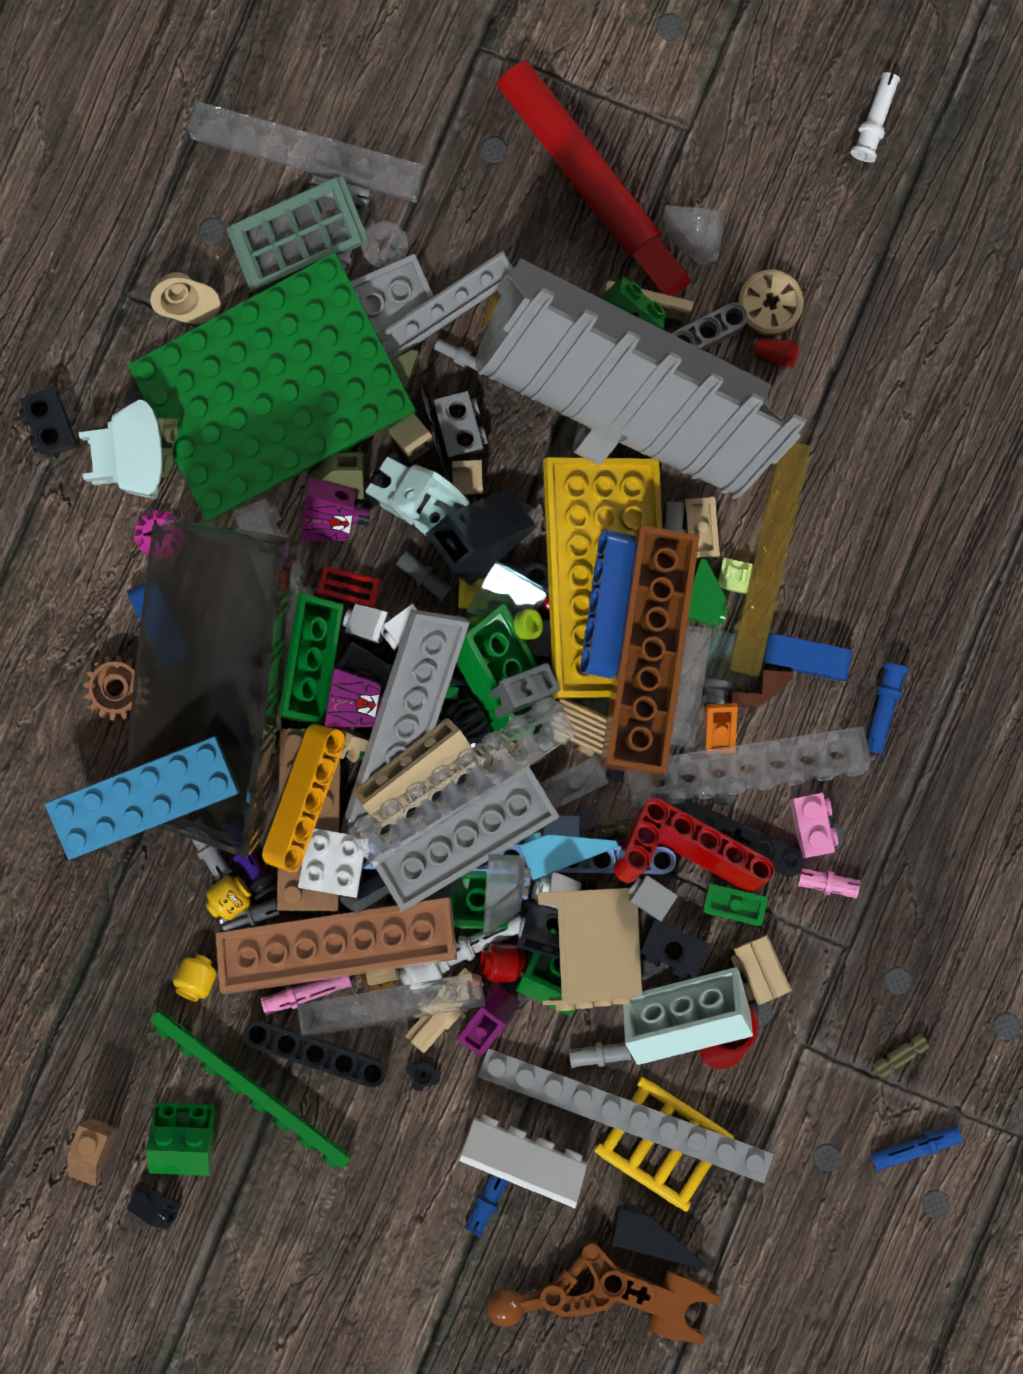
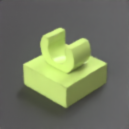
[718,558,753,594]

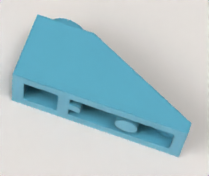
[519,832,618,880]

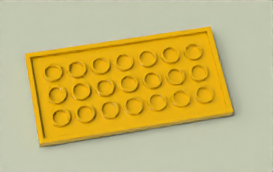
[543,457,662,698]

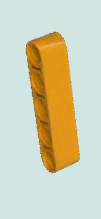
[262,723,345,872]

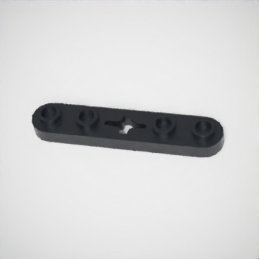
[668,798,805,877]

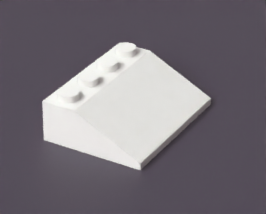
[459,1115,587,1208]

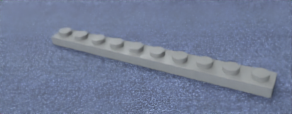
[478,1048,774,1183]

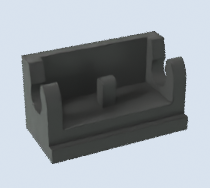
[490,663,560,718]

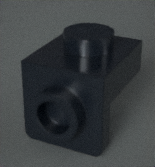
[126,1182,182,1229]

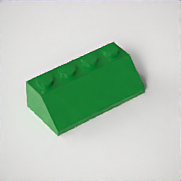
[277,593,343,724]
[457,603,558,739]

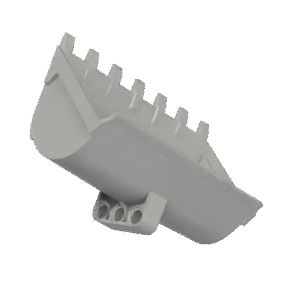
[475,258,806,499]

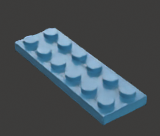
[45,735,240,860]

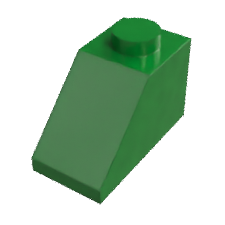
[688,559,729,629]

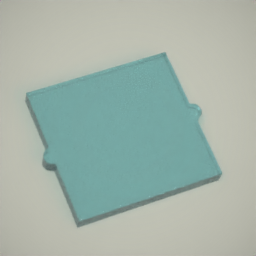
[702,629,766,692]

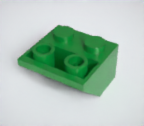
[146,1102,215,1176]

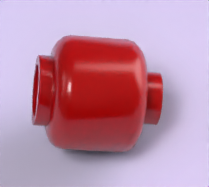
[479,943,526,983]

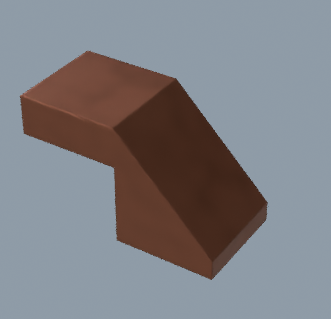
[729,670,794,708]

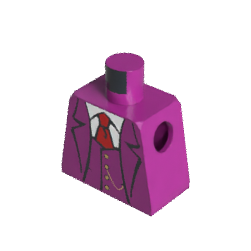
[301,478,371,541]
[324,667,383,727]

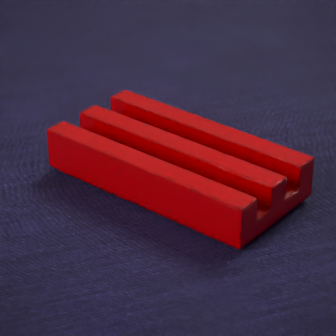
[316,565,381,608]

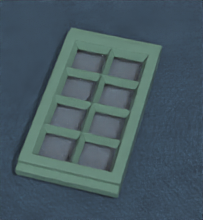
[226,175,369,293]

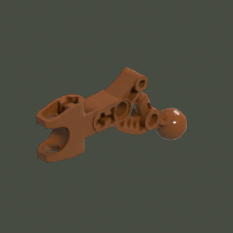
[486,1240,720,1345]

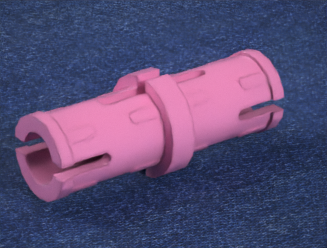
[797,868,860,899]

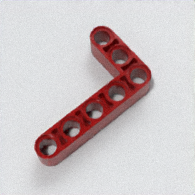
[613,798,775,893]

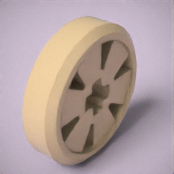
[738,270,804,336]

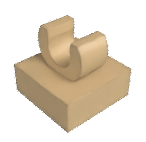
[335,727,369,762]

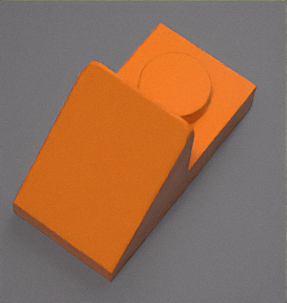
[703,703,738,755]

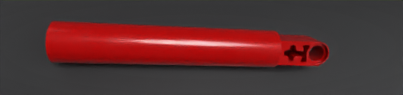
[496,60,692,297]

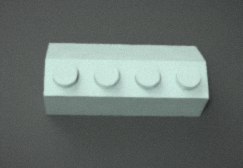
[623,967,753,1065]

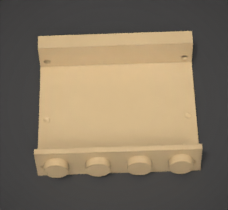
[538,888,642,1011]

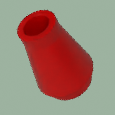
[754,339,799,369]

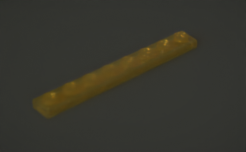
[729,443,812,677]

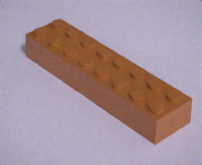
[600,525,700,776]

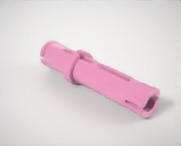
[260,976,352,1016]

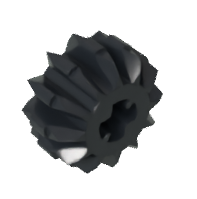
[446,696,492,748]

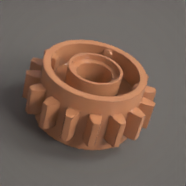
[83,655,150,721]

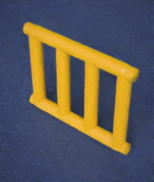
[594,1076,734,1212]

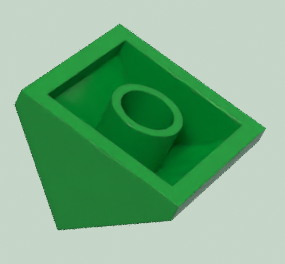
[448,871,509,929]

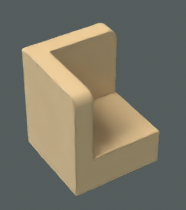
[452,460,483,496]

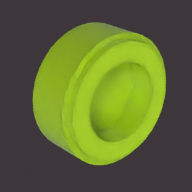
[514,609,543,640]

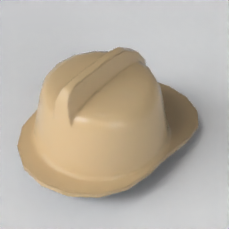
[150,272,220,324]

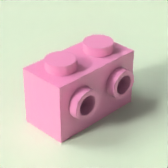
[789,793,838,858]

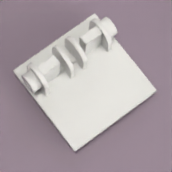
[298,828,367,898]

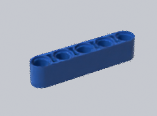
[580,529,636,679]

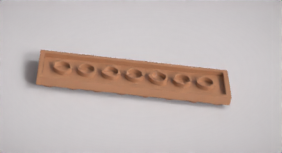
[216,898,457,994]

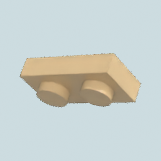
[685,497,720,559]

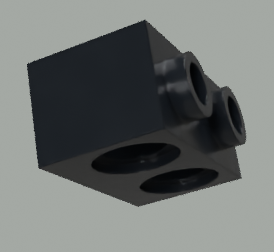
[18,386,79,459]

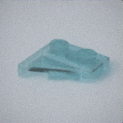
[467,561,548,617]

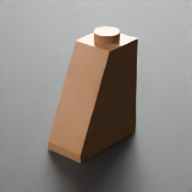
[67,1118,119,1186]

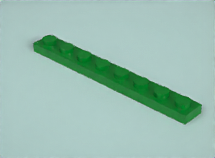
[150,1010,352,1169]

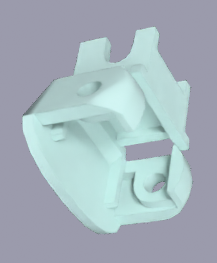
[79,399,163,499]
[365,457,470,536]

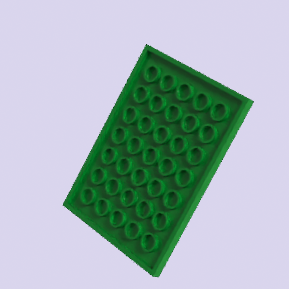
[128,252,417,522]

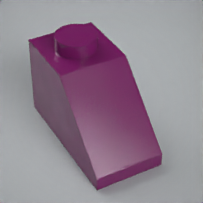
[457,985,521,1057]

